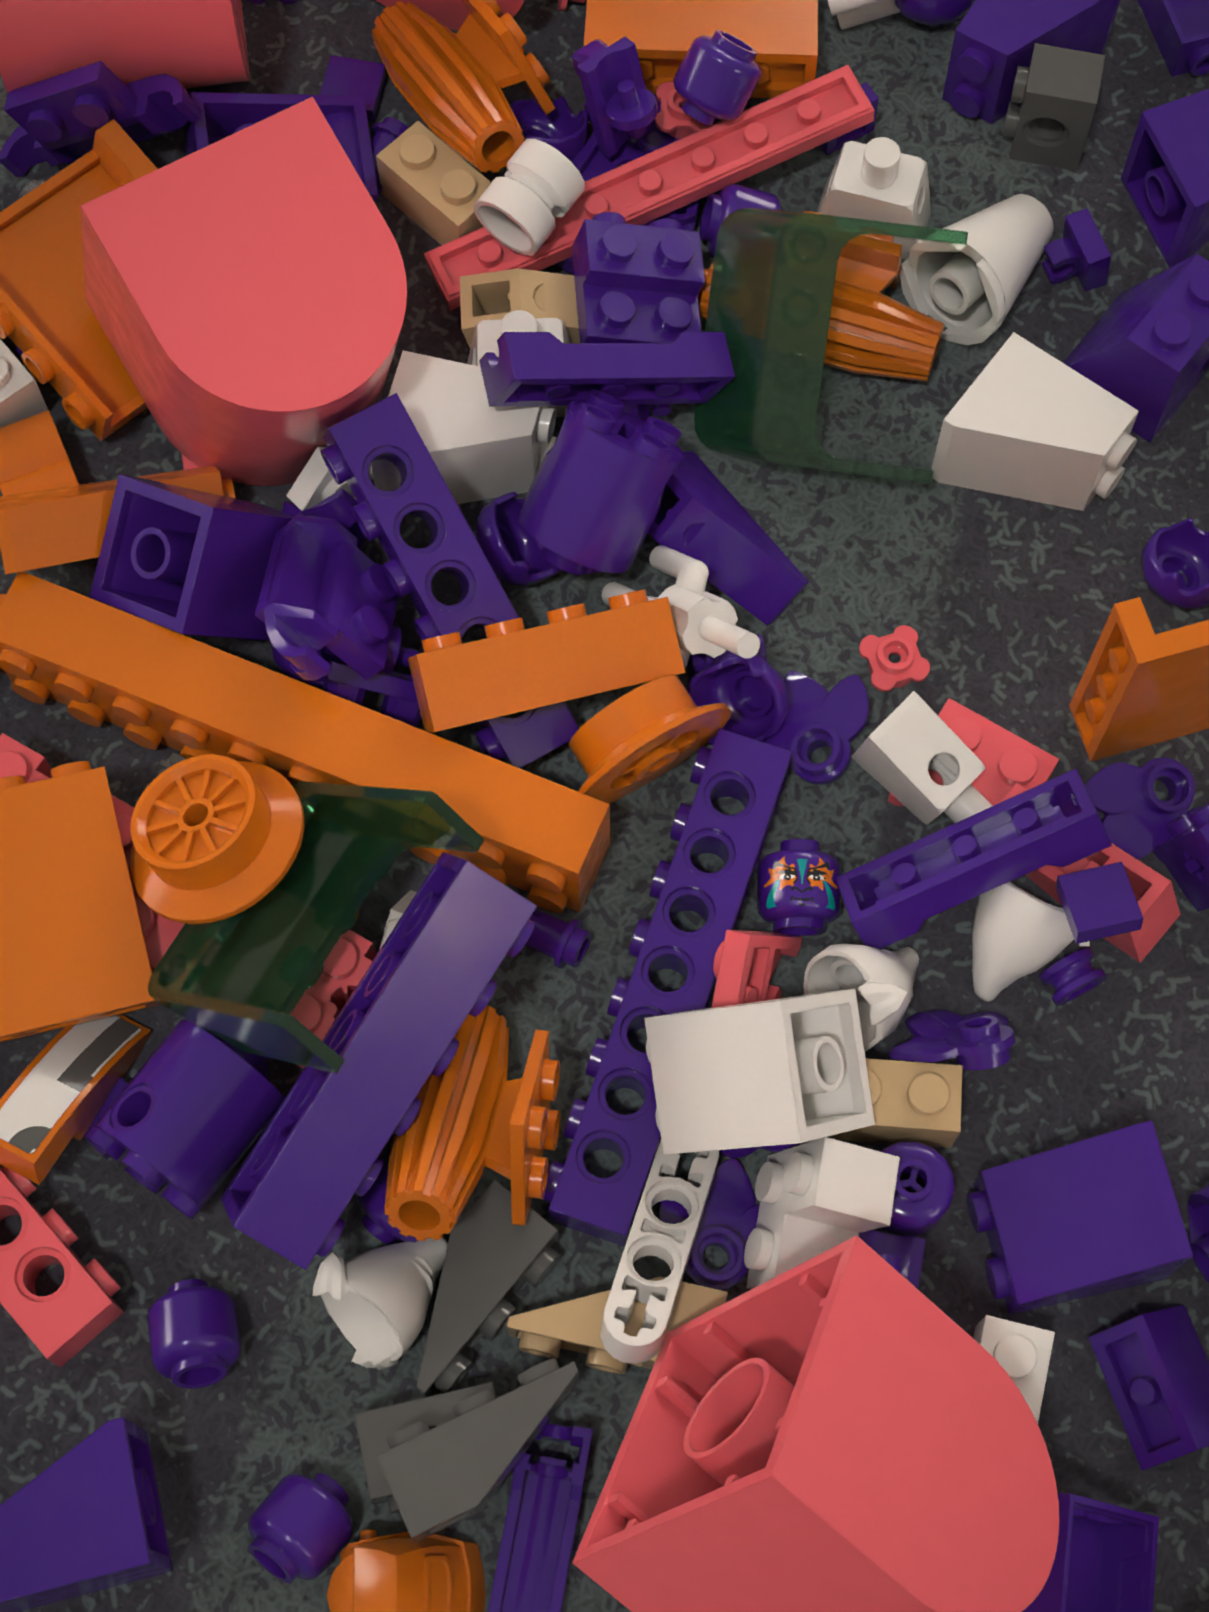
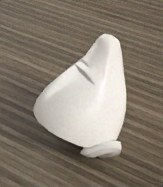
[972,882,1090,1002]
[803,944,919,1051]
[313,1238,448,1370]

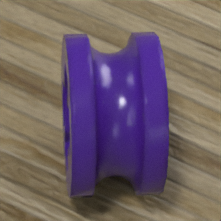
[1039,948,1107,1006]

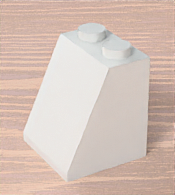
[930,332,1139,511]
[370,350,558,504]
[644,988,875,1155]

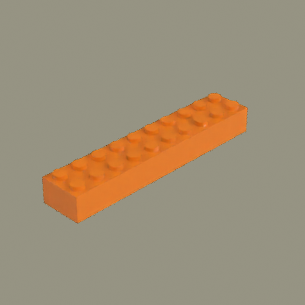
[0,572,610,913]

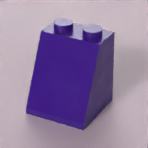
[942,0,1120,124]
[1120,89,1209,268]
[1063,254,1209,443]
[89,474,295,640]
[967,1121,1193,1315]
[0,1417,173,1612]

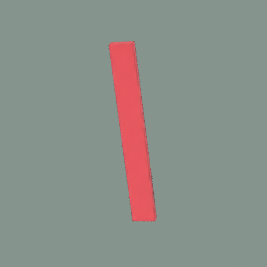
[424,65,875,311]

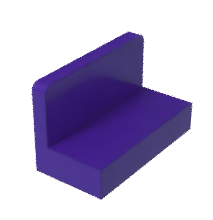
[1088,1305,1209,1471]

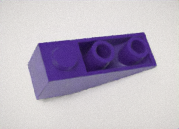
[648,451,809,626]

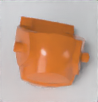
[326,1530,486,1612]

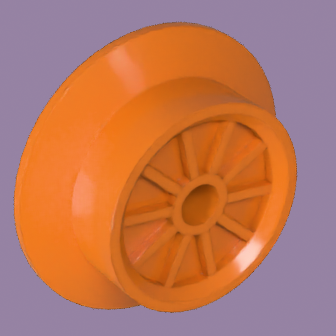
[569,675,731,804]
[130,754,304,924]

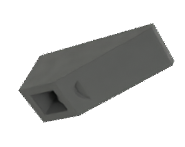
[416,1179,561,1398]
[376,1358,579,1542]

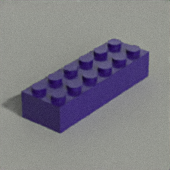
[221,852,537,1270]

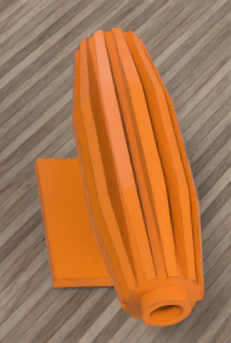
[372,0,555,173]
[697,211,945,382]
[385,1005,561,1241]

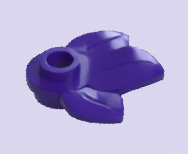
[763,670,870,784]
[1084,757,1195,865]
[889,1009,1015,1070]
[659,1158,760,1291]

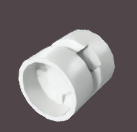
[473,139,585,256]

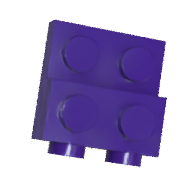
[571,212,705,344]

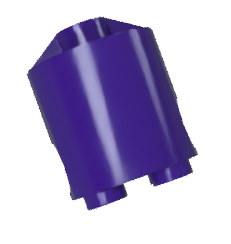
[518,389,684,575]
[85,1019,285,1220]

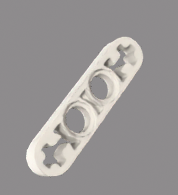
[600,1140,719,1364]

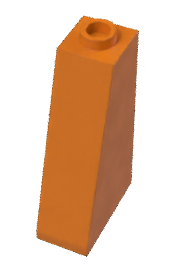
[0,466,236,574]

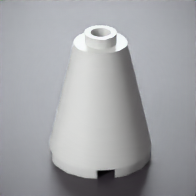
[899,194,1054,346]

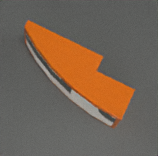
[0,1014,152,1185]

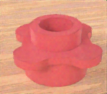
[655,81,713,139]
[859,625,930,692]

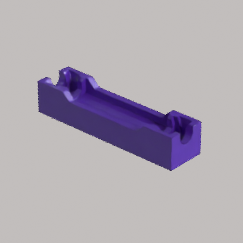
[479,332,735,407]
[836,769,1112,949]
[488,1423,593,1612]

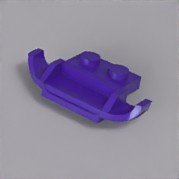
[0,61,201,177]
[255,488,398,680]

